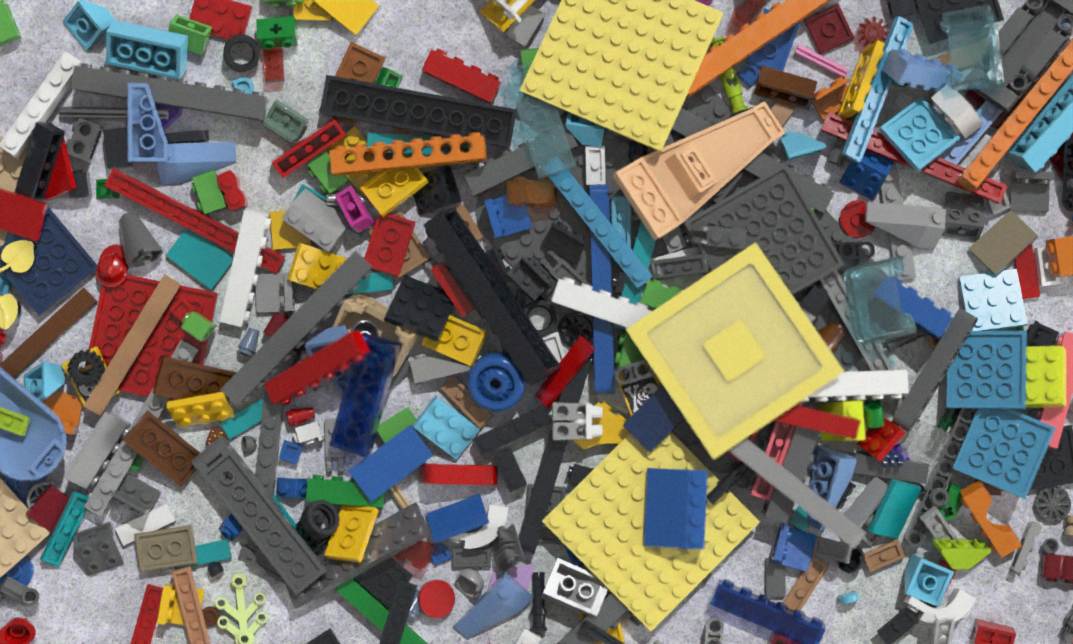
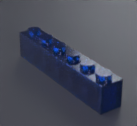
[710,579,826,644]

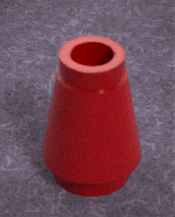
[286,407,315,427]

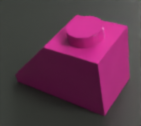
[335,186,375,233]

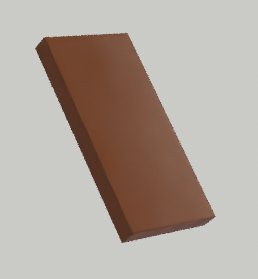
[319,42,386,127]

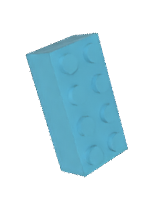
[106,20,188,79]

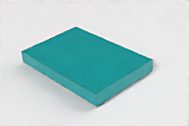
[165,228,233,290]
[868,479,922,539]

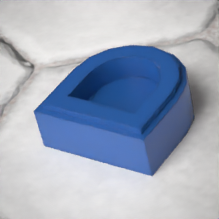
[736,64,759,87]
[430,543,452,565]

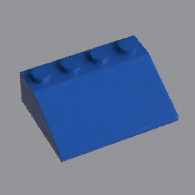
[644,468,708,549]

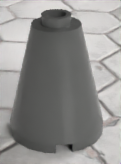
[119,212,163,268]

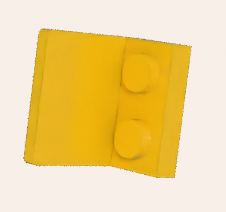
[157,583,205,625]

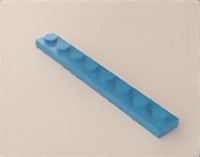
[842,16,914,163]
[542,156,653,288]

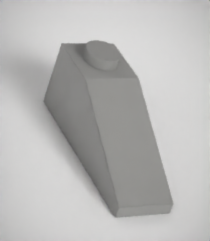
[410,354,472,383]

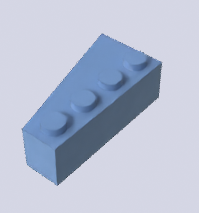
[882,49,963,92]

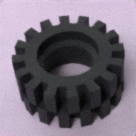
[67,349,105,387]

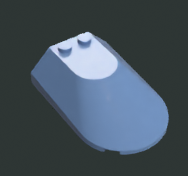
[0,367,66,480]

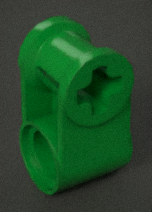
[862,399,885,428]
[938,483,963,521]

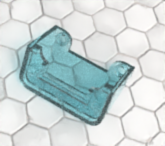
[940,4,1004,90]
[844,257,916,344]

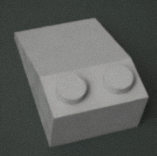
[540,558,608,617]

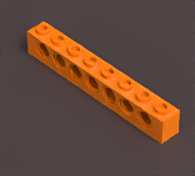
[329,133,487,176]

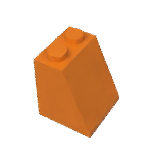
[1045,236,1073,278]

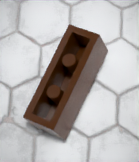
[754,65,817,110]

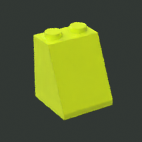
[818,400,865,441]

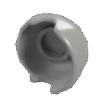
[455,568,484,598]

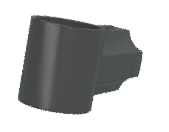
[0,576,39,607]

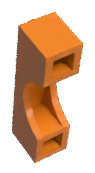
[960,480,1022,558]

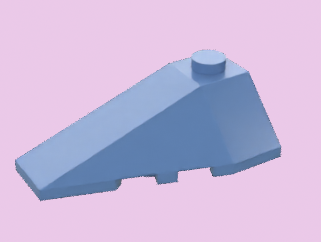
[126,83,167,161]
[305,325,367,402]
[808,445,857,531]
[454,572,534,639]

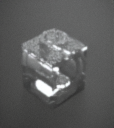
[396,471,424,501]

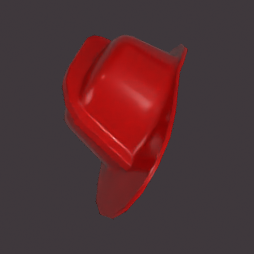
[96,245,129,287]
[0,617,36,644]

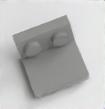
[256,272,295,312]

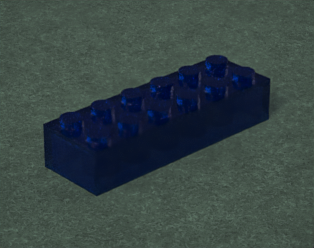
[329,333,401,457]

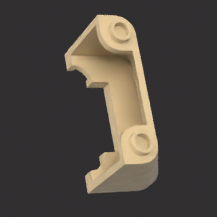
[333,293,419,377]

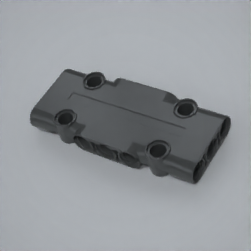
[963,0,1073,113]

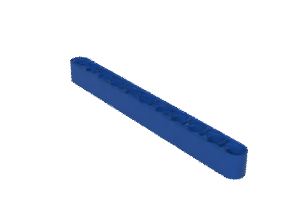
[589,185,614,394]

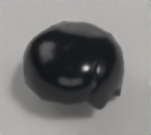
[837,546,865,574]

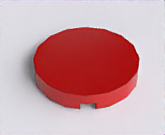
[839,200,876,238]
[417,580,455,618]

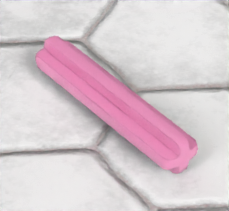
[795,45,848,78]

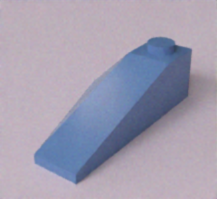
[157,142,236,185]

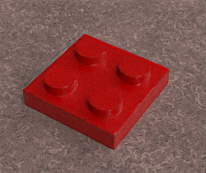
[856,417,905,462]

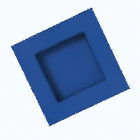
[279,440,303,464]

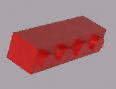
[422,48,501,104]
[271,117,346,179]

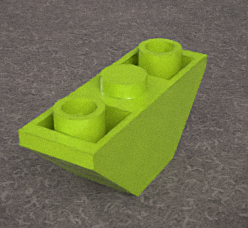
[932,538,992,569]

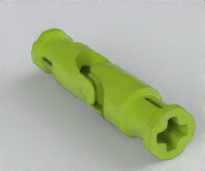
[710,36,748,114]

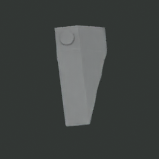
[865,202,946,250]

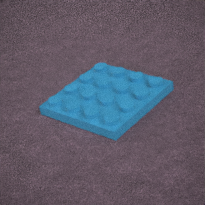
[946,331,1027,409]
[952,409,1056,499]

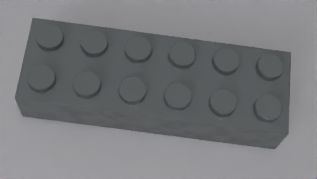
[762,405,821,524]

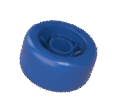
[467,351,527,412]

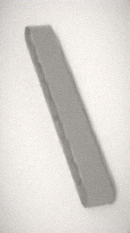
[728,438,867,549]

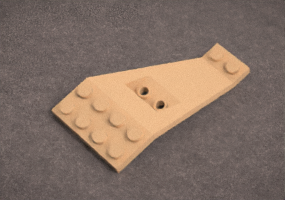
[612,101,785,240]

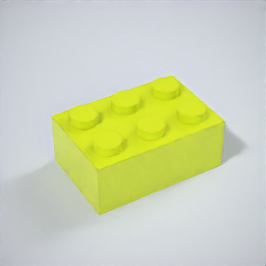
[1026,346,1066,408]

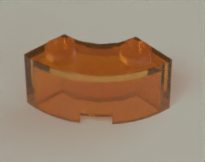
[507,176,557,207]

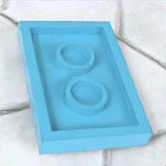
[412,395,480,460]

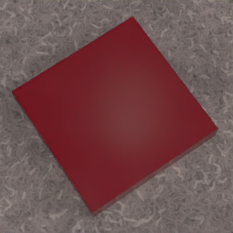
[803,3,855,55]
[26,484,70,533]

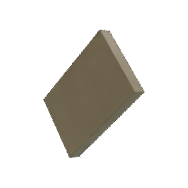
[969,210,1038,276]
[134,525,198,572]

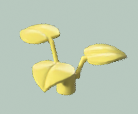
[0,240,34,329]

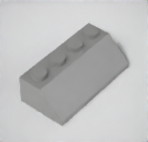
[63,411,131,489]

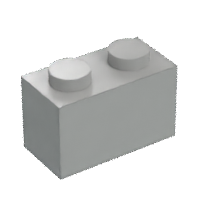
[505,5,545,49]

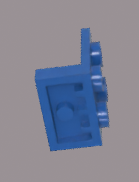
[839,150,894,200]
[484,192,532,239]
[770,523,816,572]

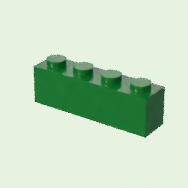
[306,474,385,507]

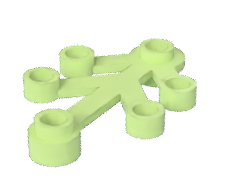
[215,573,268,644]

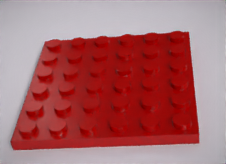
[85,275,219,401]

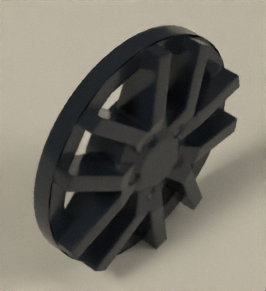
[558,312,593,347]

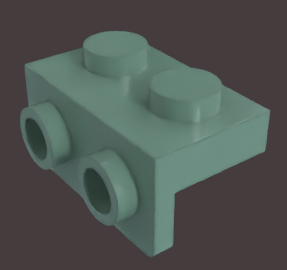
[261,99,309,143]

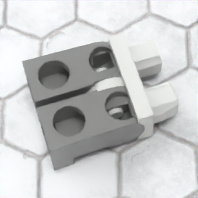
[552,403,602,440]

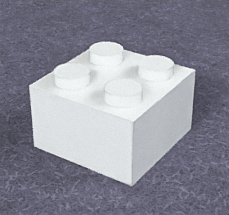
[931,83,983,139]

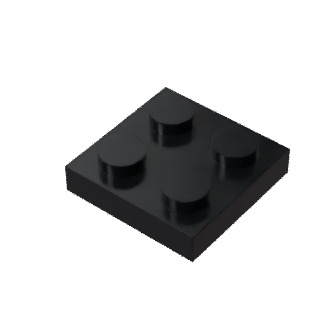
[359,557,413,606]

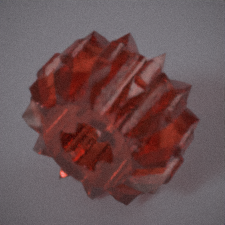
[856,17,889,48]

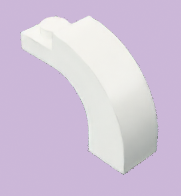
[449,504,509,549]
[904,588,976,624]

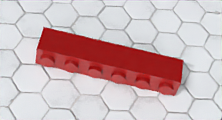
[264,331,370,406]

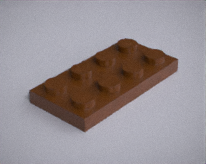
[153,356,237,401]
[122,410,200,488]

